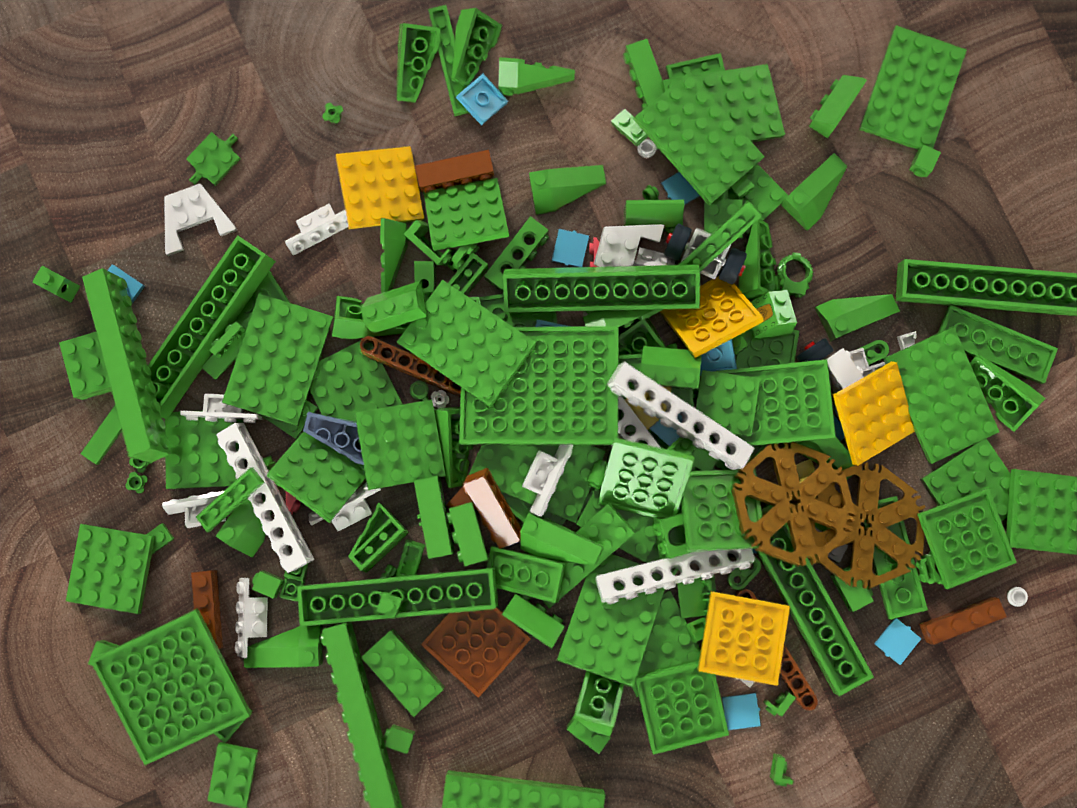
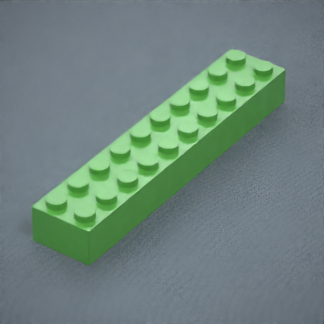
[148,235,276,419]
[896,259,1077,316]
[503,265,700,312]
[82,268,171,463]
[754,504,874,696]
[297,568,498,626]
[321,622,403,808]

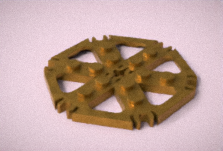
[732,442,856,566]
[809,462,925,588]

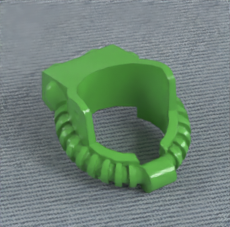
[777,252,813,298]
[916,551,943,584]

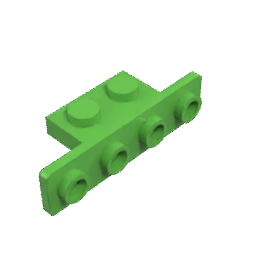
[202,313,252,380]

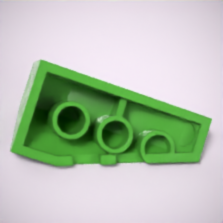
[498,57,575,96]
[738,219,780,299]
[815,294,900,342]

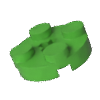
[448,243,480,272]

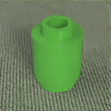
[587,460,608,490]

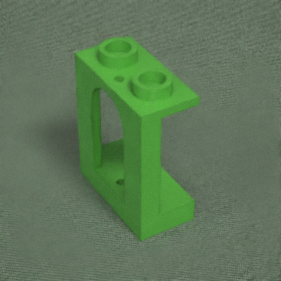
[404,220,457,266]
[653,513,695,559]

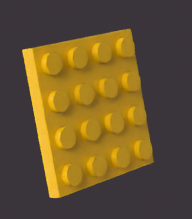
[335,146,424,229]
[660,276,764,358]
[833,362,915,466]
[698,592,790,686]

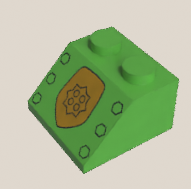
[751,290,797,338]

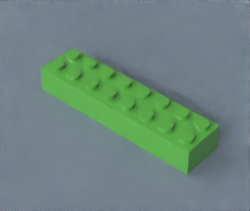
[442,770,605,808]

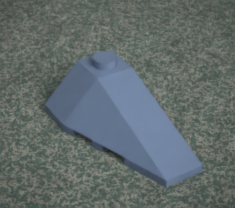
[303,412,363,465]

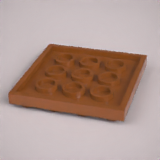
[421,608,531,698]

